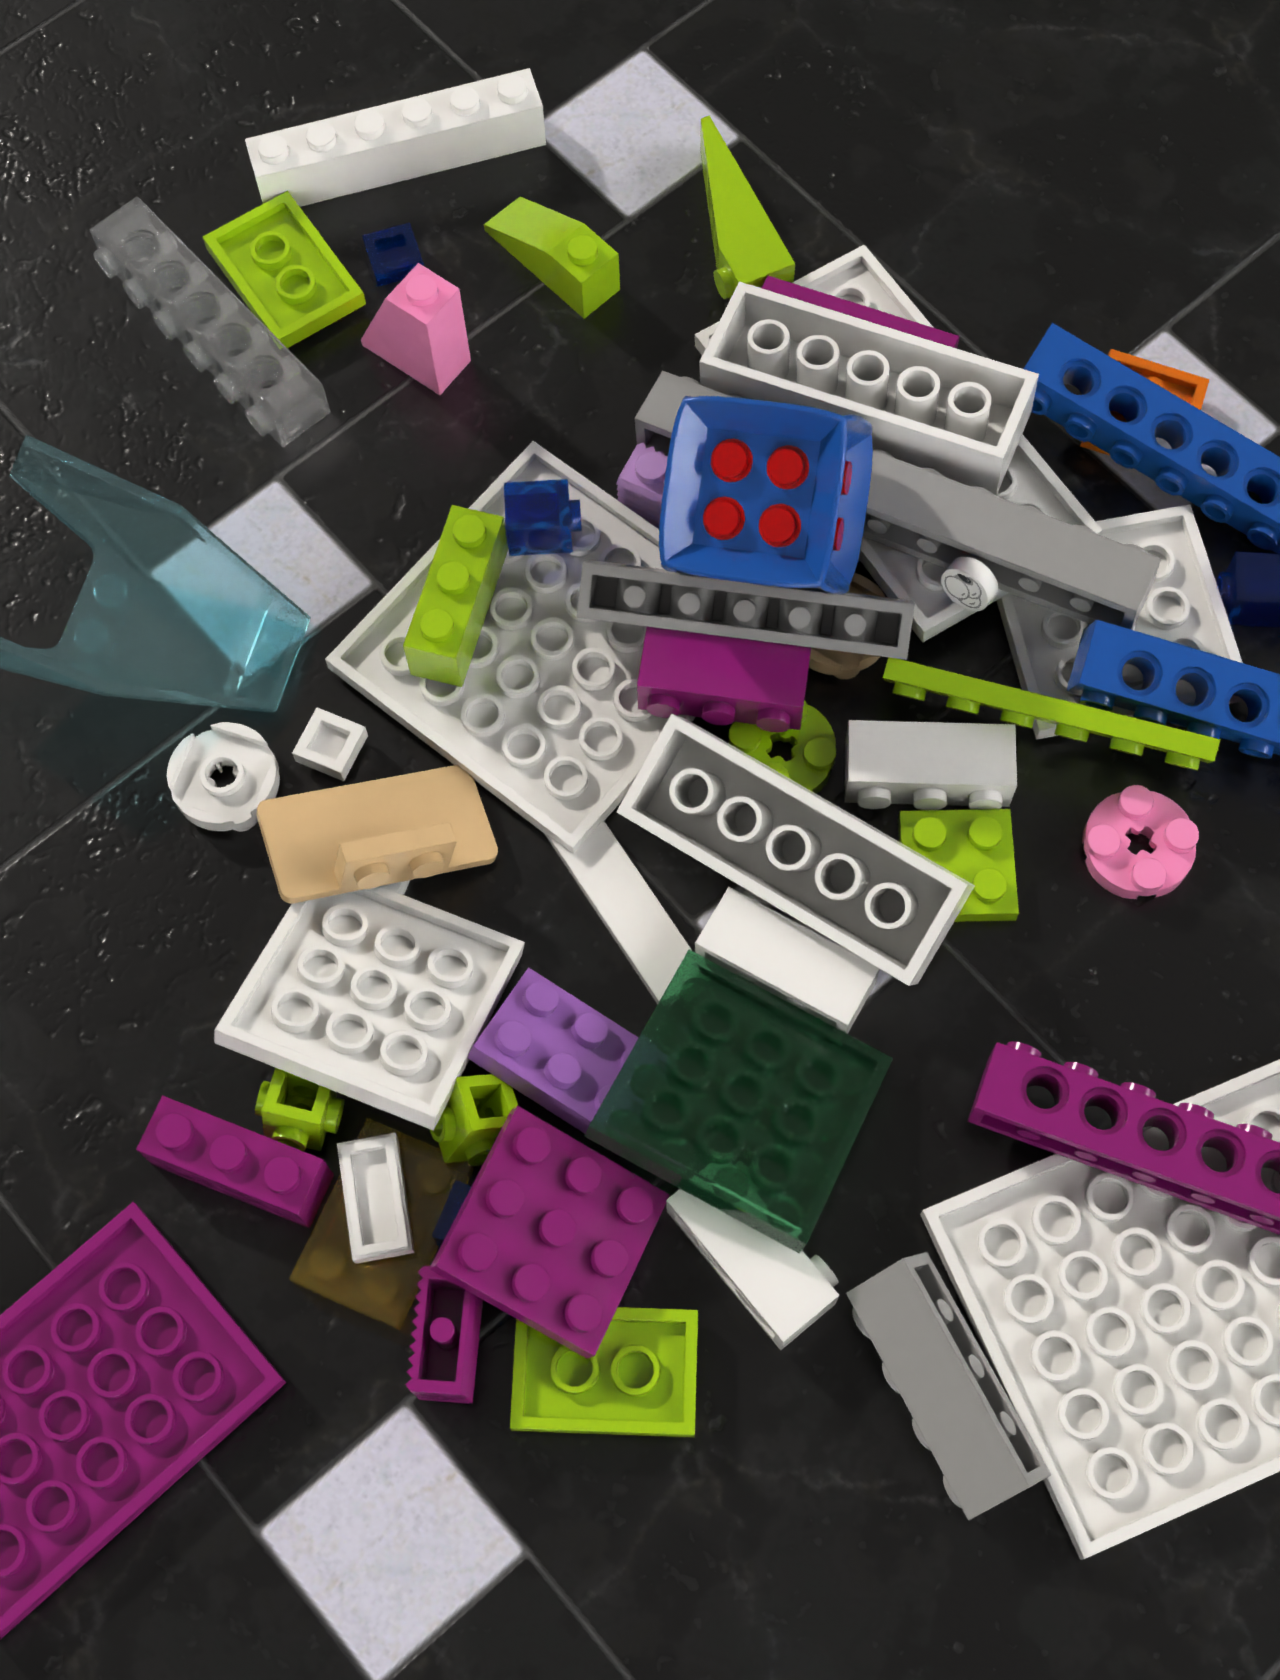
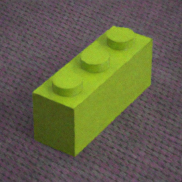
[403,505,509,687]

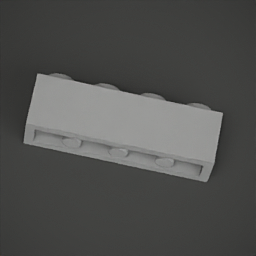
[846,1252,1051,1521]

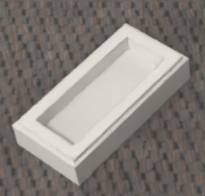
[337,1133,415,1264]

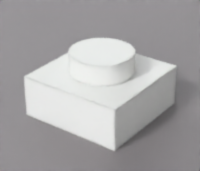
[292,708,368,781]

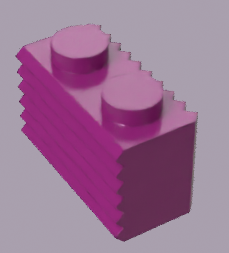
[405,1266,483,1404]

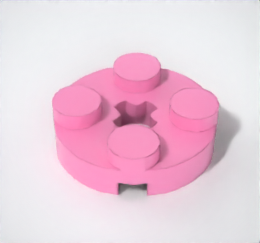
[1082,785,1199,899]

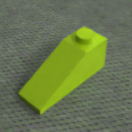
[484,196,620,319]

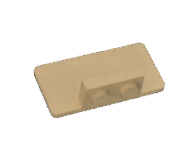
[256,765,498,904]

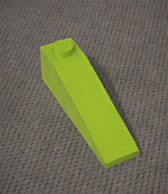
[700,115,795,299]

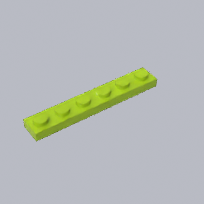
[883,657,1221,770]

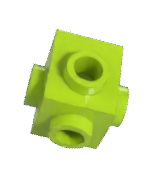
[255,1068,344,1151]
[430,1074,518,1166]

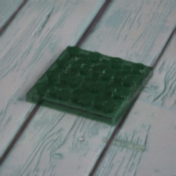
[584,949,893,1254]

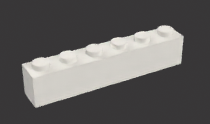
[245,68,546,207]

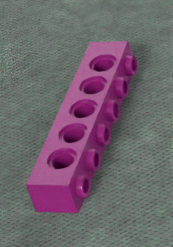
[967,1041,1280,1235]

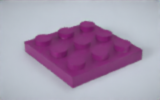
[429,1106,670,1359]

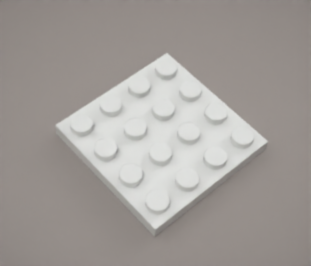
[997,504,1243,740]
[214,886,525,1131]

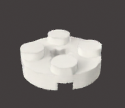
[166,722,280,832]

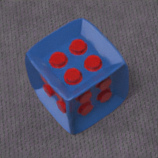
[659,396,873,594]

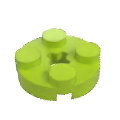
[728,700,836,794]

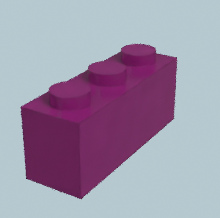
[637,626,811,732]
[136,1095,334,1229]

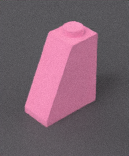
[361,263,471,395]

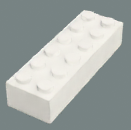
[699,281,1039,495]
[616,714,975,986]

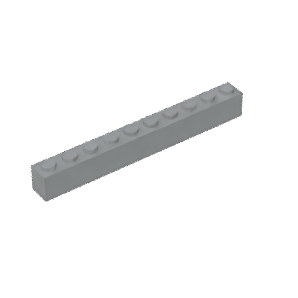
[634,370,1161,630]

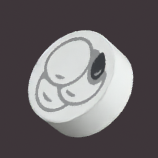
[941,557,998,611]

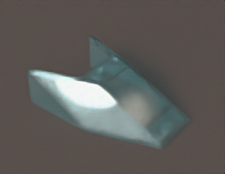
[0,435,311,713]

